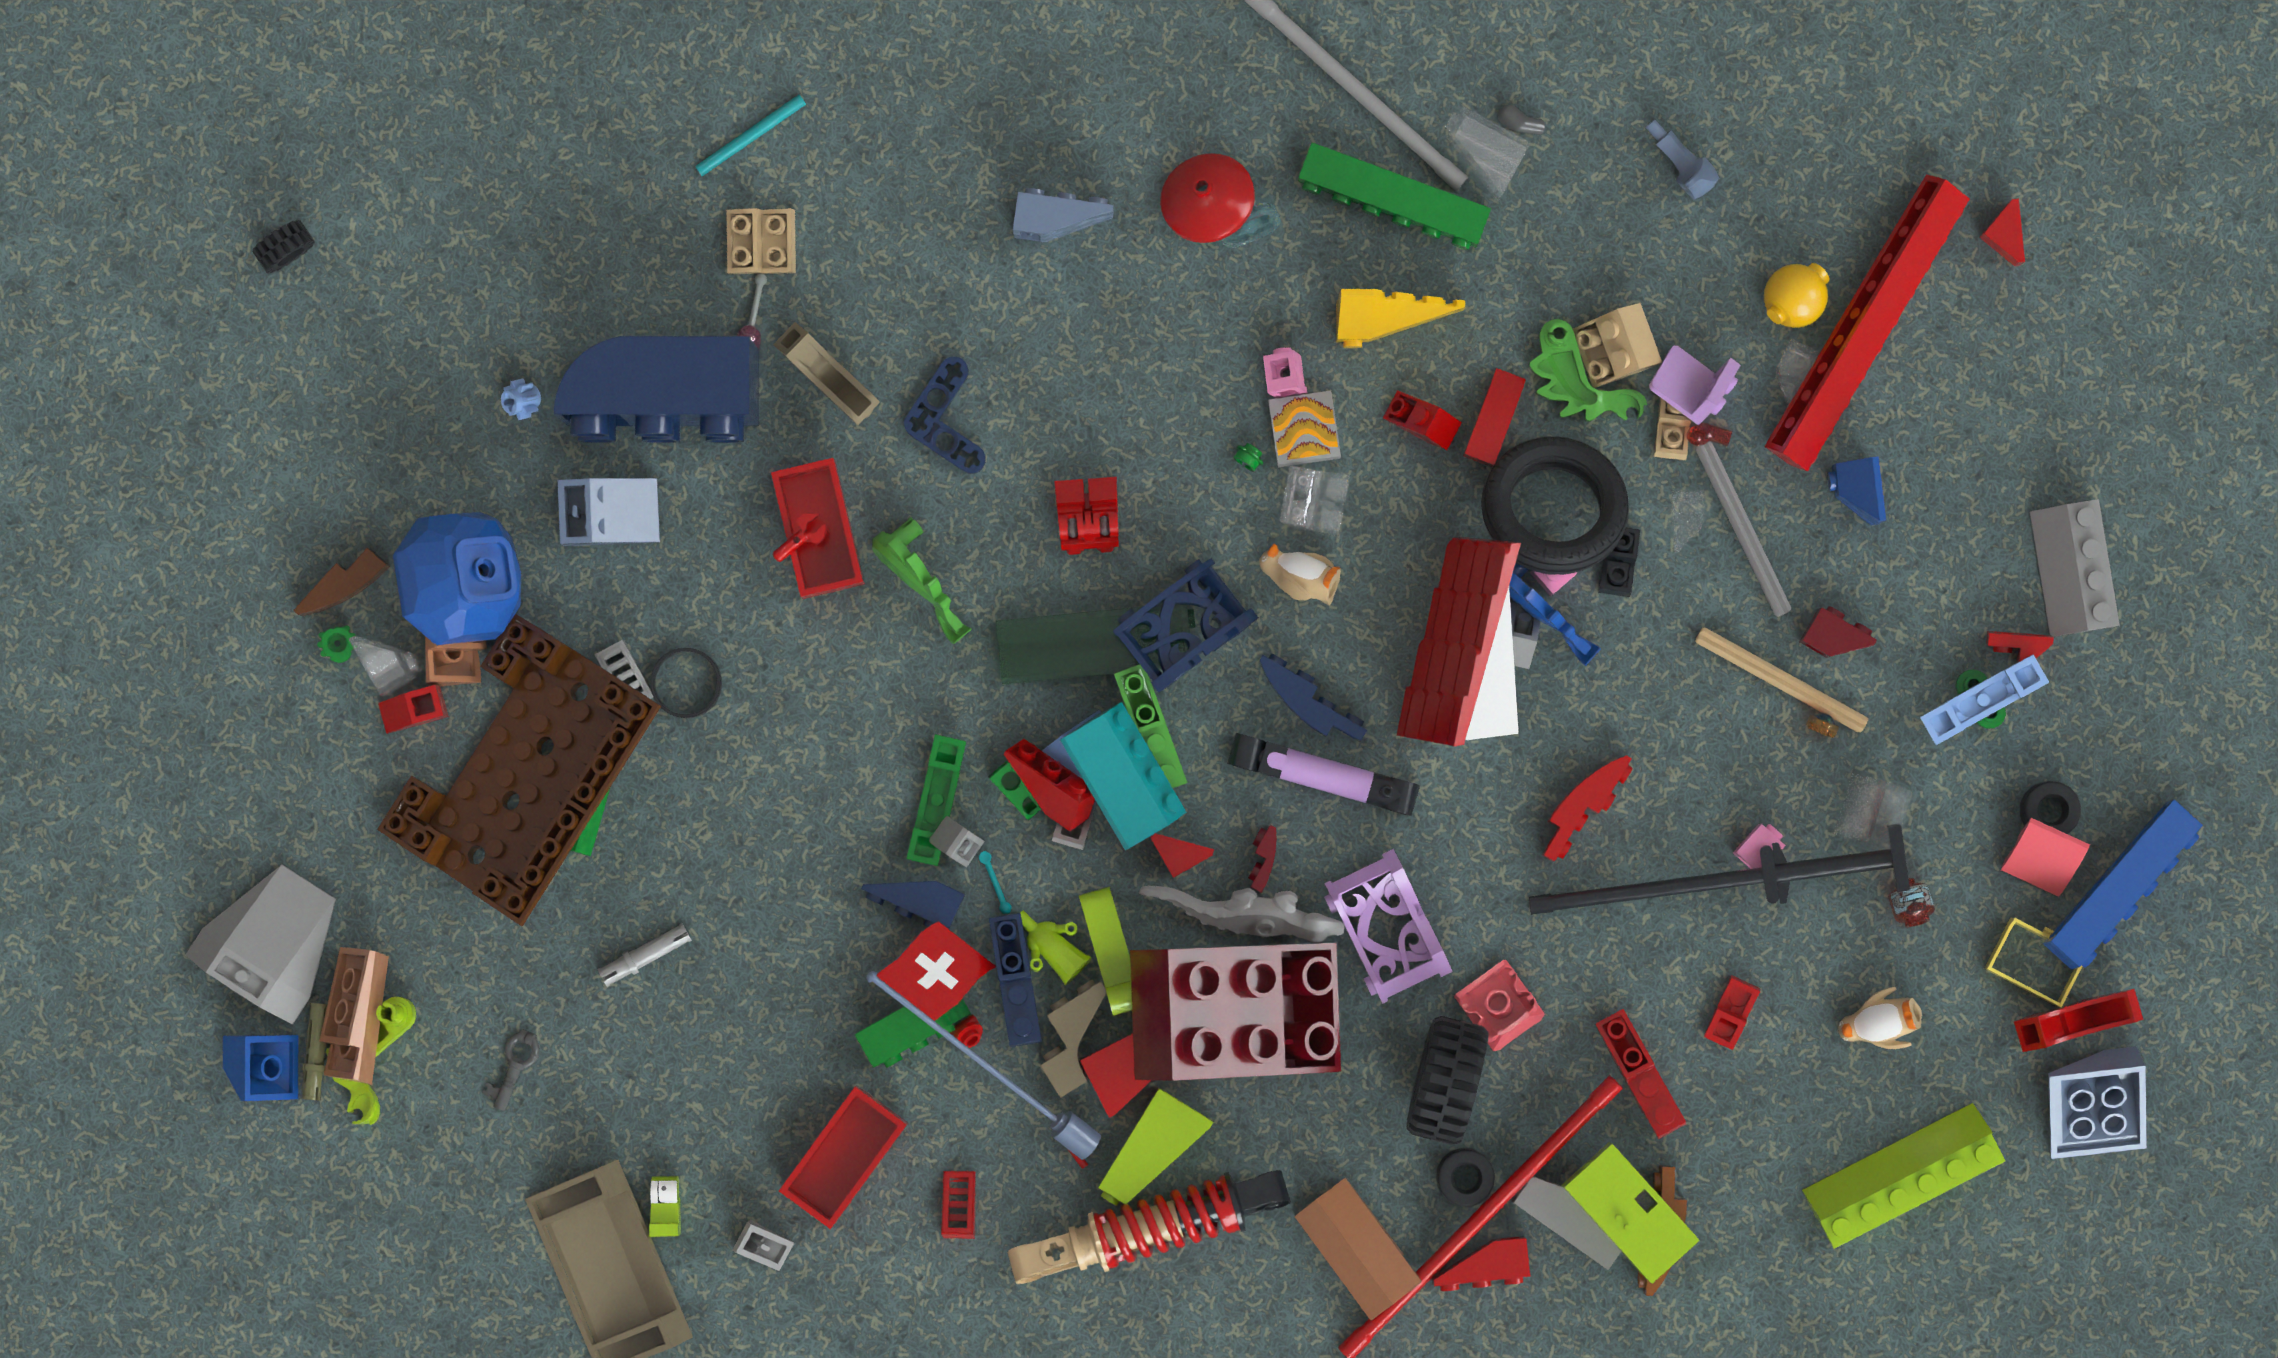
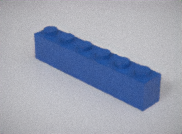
[2043,800,2203,970]

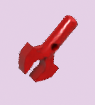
[772,513,827,562]

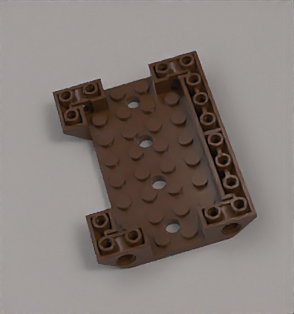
[377,614,661,926]

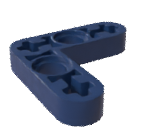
[904,357,986,474]

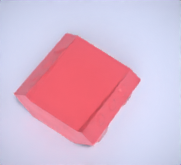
[1454,960,1545,1051]

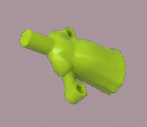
[1020,910,1092,985]

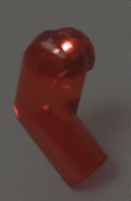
[1687,422,1733,446]

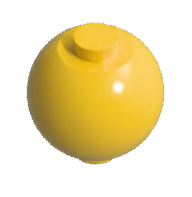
[1764,263,1830,328]

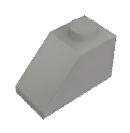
[1510,599,1540,669]

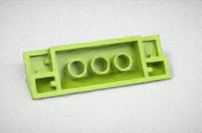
[1802,1103,2005,1249]

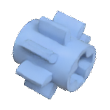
[501,378,541,420]

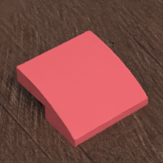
[2001,818,2090,897]

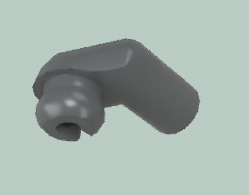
[1498,105,1545,135]

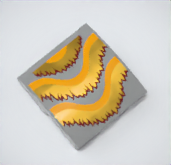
[1268,390,1341,467]

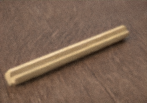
[1695,628,1868,732]

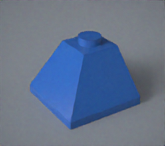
[1827,456,1886,525]
[223,1035,298,1101]

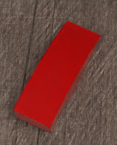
[1463,368,1526,467]

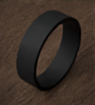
[650,648,722,718]

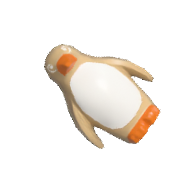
[1259,544,1341,605]
[1838,987,1922,1049]

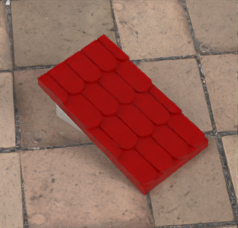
[1396,537,1521,746]

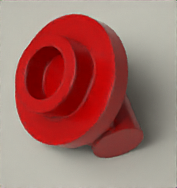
[950,1014,983,1048]

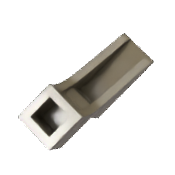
[773,322,880,425]
[1040,979,1106,1098]

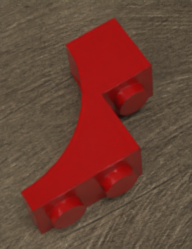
[2014,989,2143,1052]

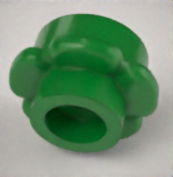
[1233,443,1263,472]

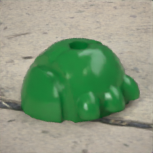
[317,625,358,663]

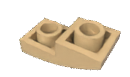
[1654,397,1691,460]

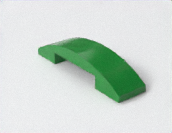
[907,734,966,866]

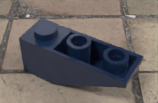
[861,881,966,929]

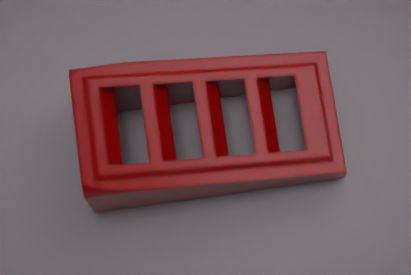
[941,1171,976,1239]

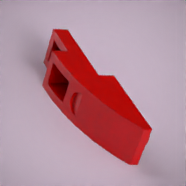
[1542,755,1633,862]
[1595,1009,1686,1139]

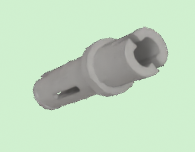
[598,923,692,987]

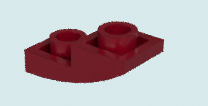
[1248,825,1277,893]

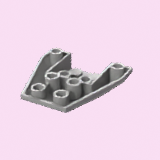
[186,865,336,1024]

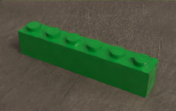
[1298,142,1491,250]

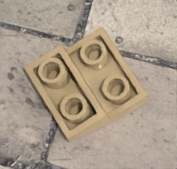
[726,208,796,274]

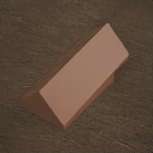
[425,566,487,686]
[319,947,389,1085]
[1294,1177,1422,1320]

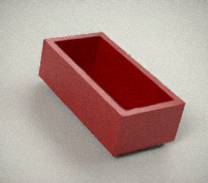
[771,458,865,599]
[779,1085,908,1229]

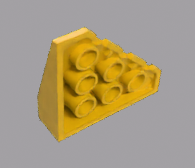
[1336,289,1465,348]

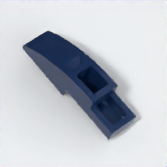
[1259,653,1367,742]
[989,913,1042,1047]

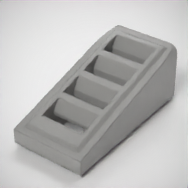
[595,640,653,699]

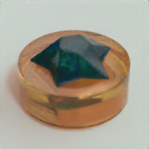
[1806,713,1840,738]

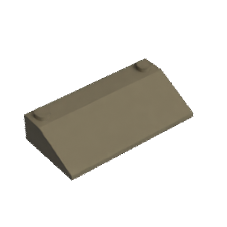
[525,1159,693,1358]

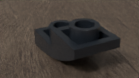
[1598,528,1640,597]

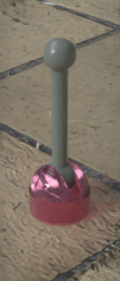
[736,273,767,349]

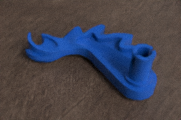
[1509,563,1601,666]

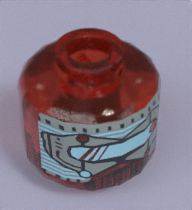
[1888,878,1935,928]

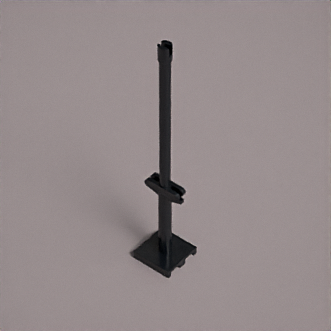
[1529,823,1910,915]

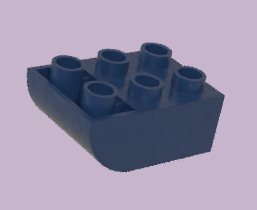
[554,336,759,443]

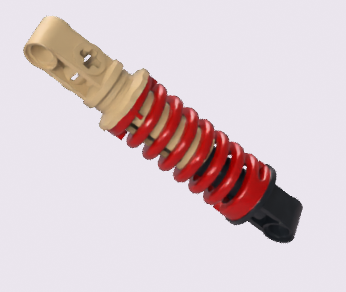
[1007,1170,1291,1284]

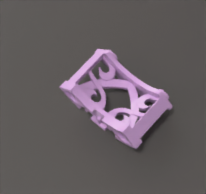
[1324,849,1453,1004]

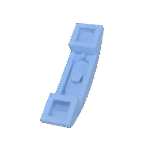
[1920,654,2049,745]

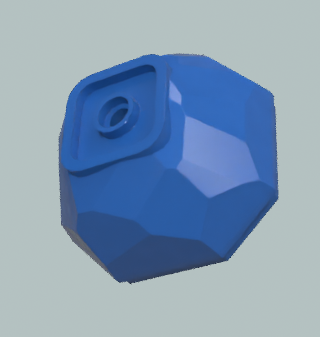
[393,512,521,646]

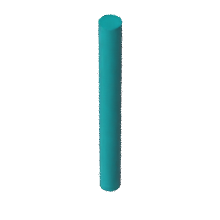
[695,94,806,176]

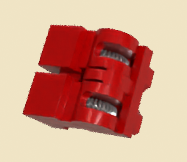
[1054,477,1119,555]

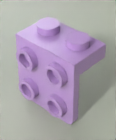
[1649,346,1741,425]

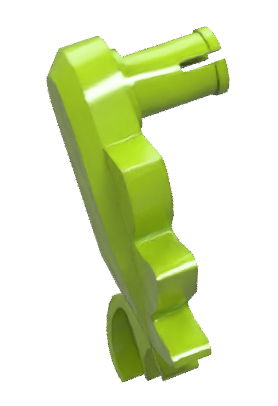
[325,997,416,1125]

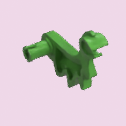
[1529,319,1647,422]
[872,517,972,644]

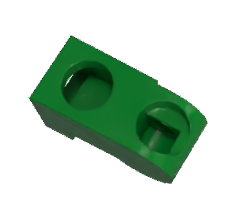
[988,760,1041,821]

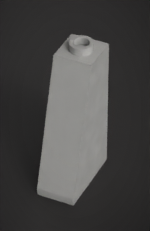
[1512,1176,1621,1270]

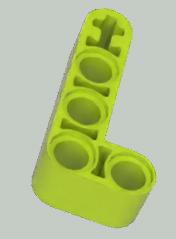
[1079,887,1132,1016]

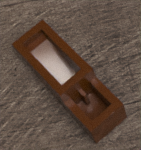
[293,548,390,616]

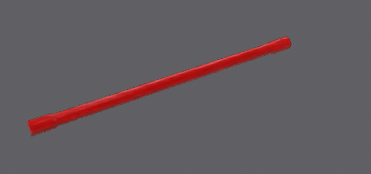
[1338,1075,1623,1358]

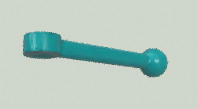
[979,851,1012,914]

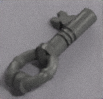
[482,1029,540,1111]

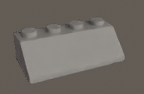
[2029,499,2120,637]

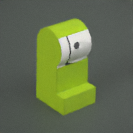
[649,1176,681,1237]

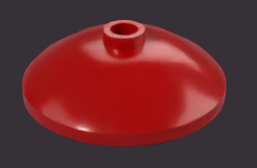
[1160,153,1255,243]

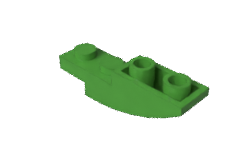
[1114,664,1187,788]

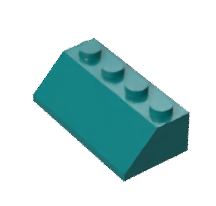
[1060,702,1187,850]

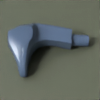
[1645,119,1719,200]

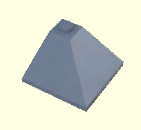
[2048,1046,2147,1159]

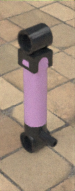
[1227,733,1420,816]

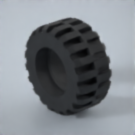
[1406,1015,1488,1145]

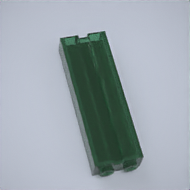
[996,604,1196,686]

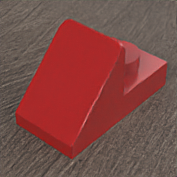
[1986,631,2054,663]

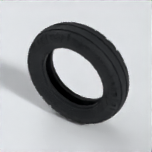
[1481,436,1629,575]

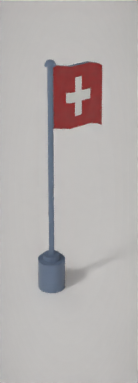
[866,921,1101,1160]

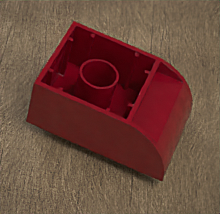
[1130,943,1341,1081]

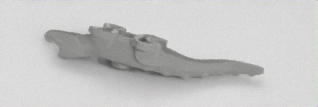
[1139,886,1345,943]

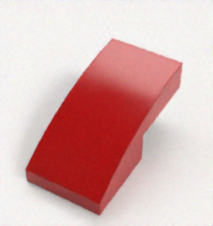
[1704,975,1760,1050]

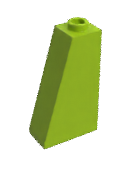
[1098,1088,1214,1206]

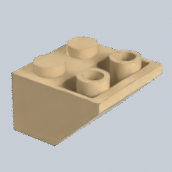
[1573,303,1662,388]

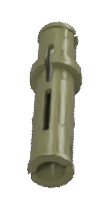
[300,1003,328,1101]

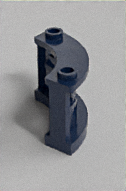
[1112,558,1259,692]

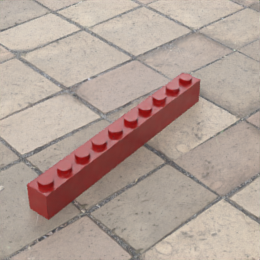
[1764,174,1970,471]

